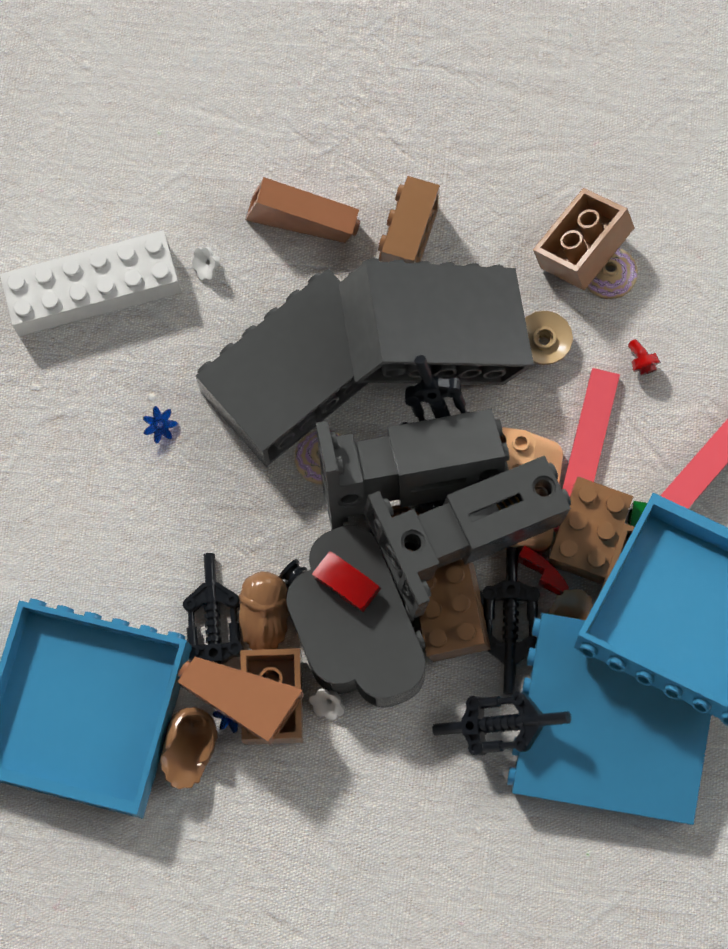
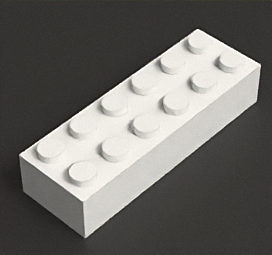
[0,230,181,336]

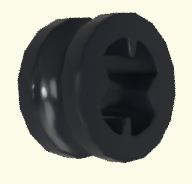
[279,559,307,587]

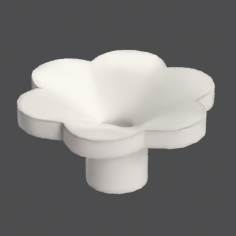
[192,247,220,280]
[309,688,345,721]

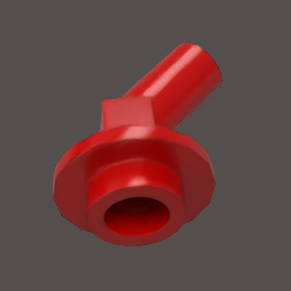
[628,339,661,376]

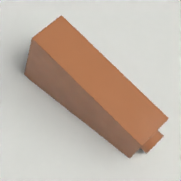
[245,177,361,243]
[178,657,304,746]

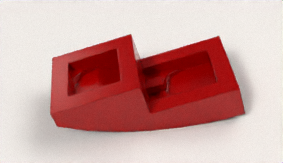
[518,545,569,595]
[312,551,381,612]

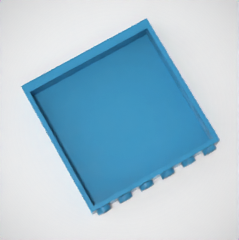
[574,493,728,726]
[0,598,192,819]
[507,613,711,825]

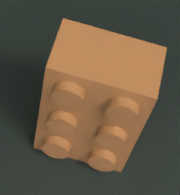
[378,176,440,263]
[533,188,635,291]
[547,477,633,584]
[419,559,491,662]
[240,648,304,745]

